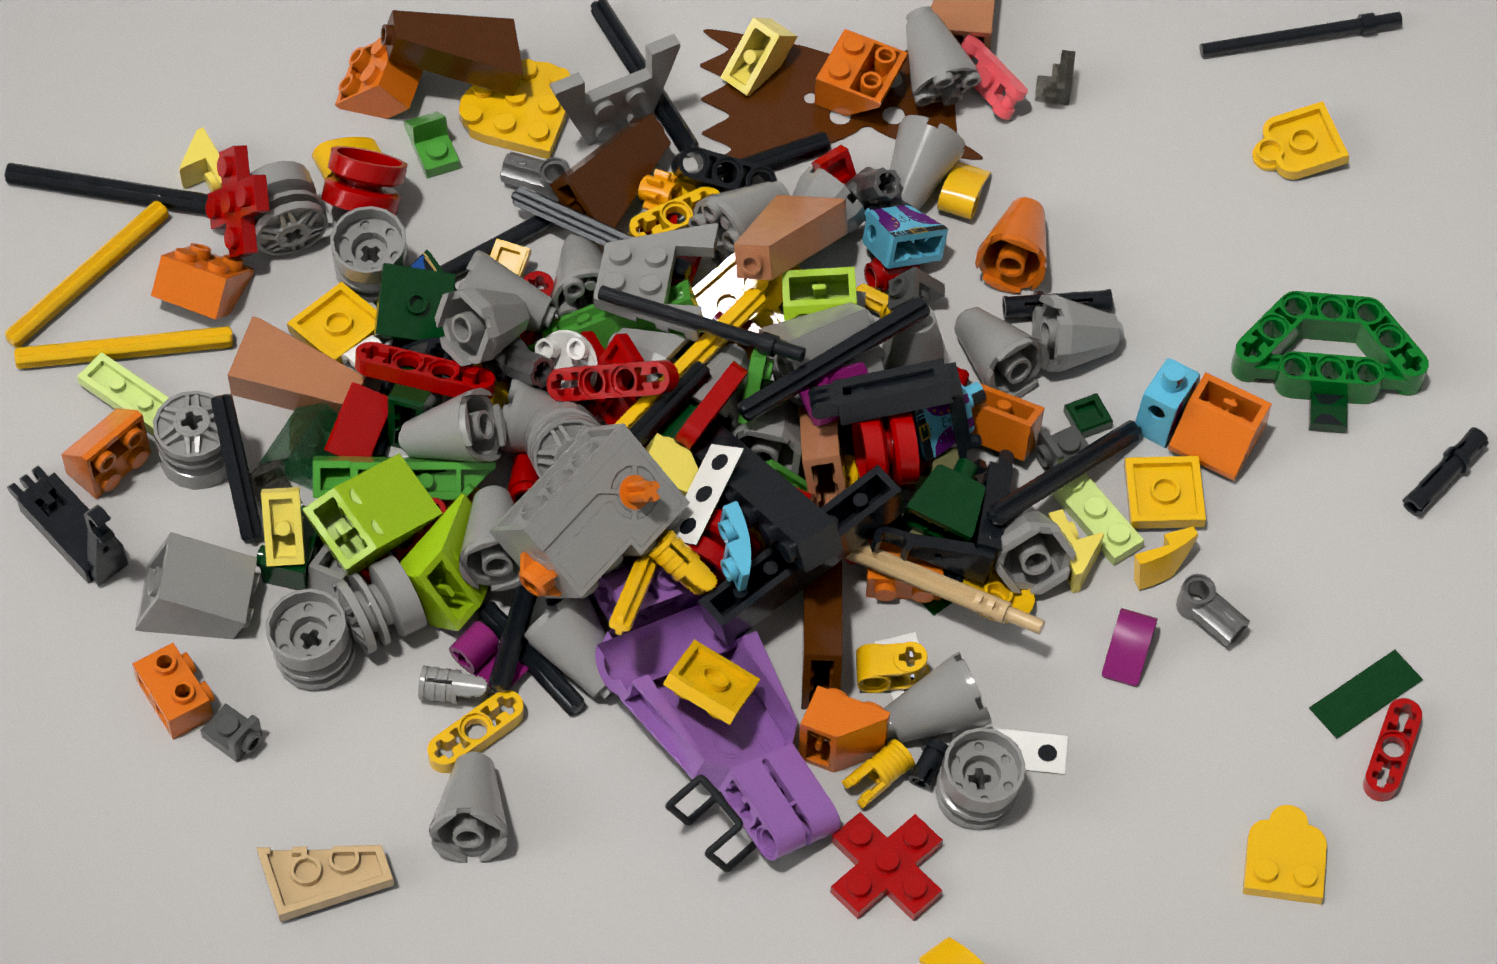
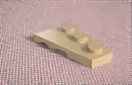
[256,845,394,922]

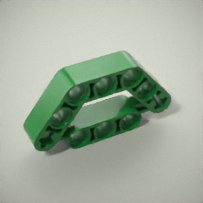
[1231,291,1429,405]

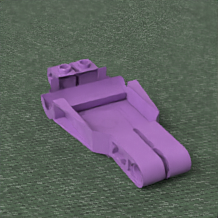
[593,563,840,861]

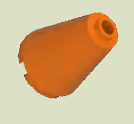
[975,197,1047,293]

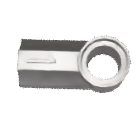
[500,151,570,202]
[844,167,901,208]
[482,337,555,389]
[1176,574,1250,646]

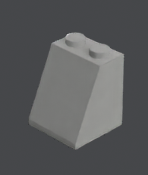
[758,302,885,408]
[135,532,259,639]

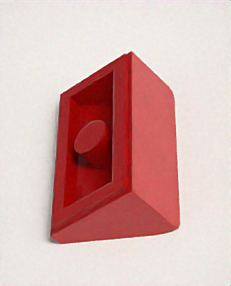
[324,382,388,457]

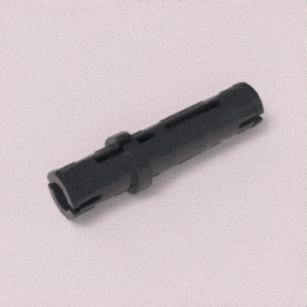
[1002,289,1113,319]
[1402,427,1489,516]

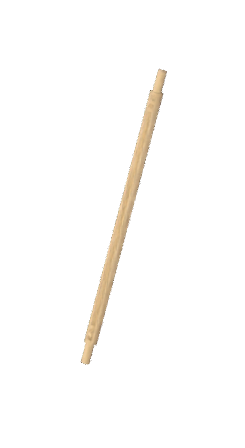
[717,499,1046,635]

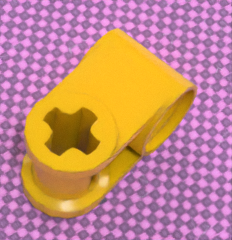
[856,641,930,693]

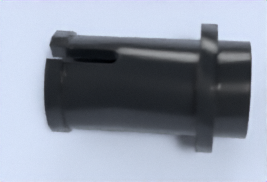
[908,738,949,790]

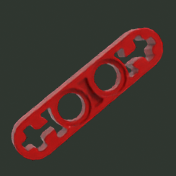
[355,342,495,400]
[546,360,679,402]

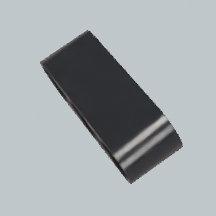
[671,147,777,193]

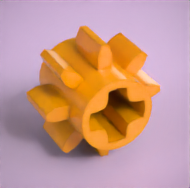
[638,169,682,210]

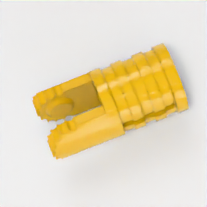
[648,530,718,595]
[841,739,915,809]

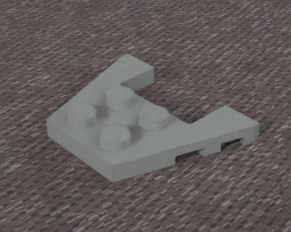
[549,34,680,146]
[593,223,719,341]

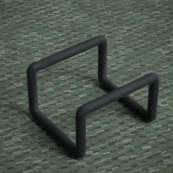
[665,775,757,872]

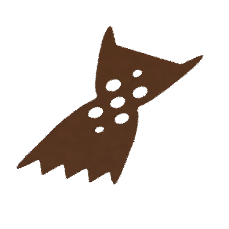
[700,29,983,166]

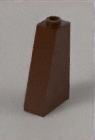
[381,10,524,96]
[549,113,671,227]
[801,560,842,709]

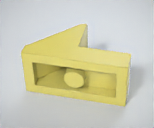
[179,127,222,192]
[261,487,305,566]
[1048,509,1104,593]

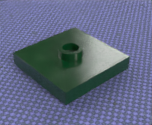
[373,263,456,342]

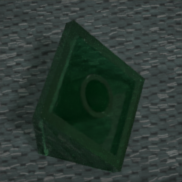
[259,402,338,491]

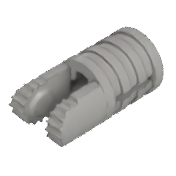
[418,665,491,704]

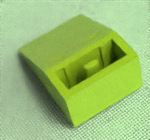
[781,267,857,321]
[303,453,443,579]
[400,493,489,631]

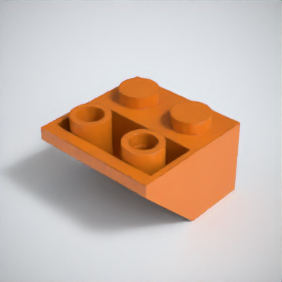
[814,29,908,116]
[335,37,423,119]
[151,243,254,320]
[1168,372,1272,481]
[61,408,151,500]
[798,686,890,773]

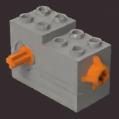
[489,423,690,599]

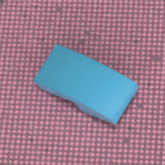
[718,501,751,592]

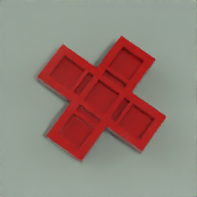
[205,145,270,259]
[575,331,644,425]
[830,812,943,921]

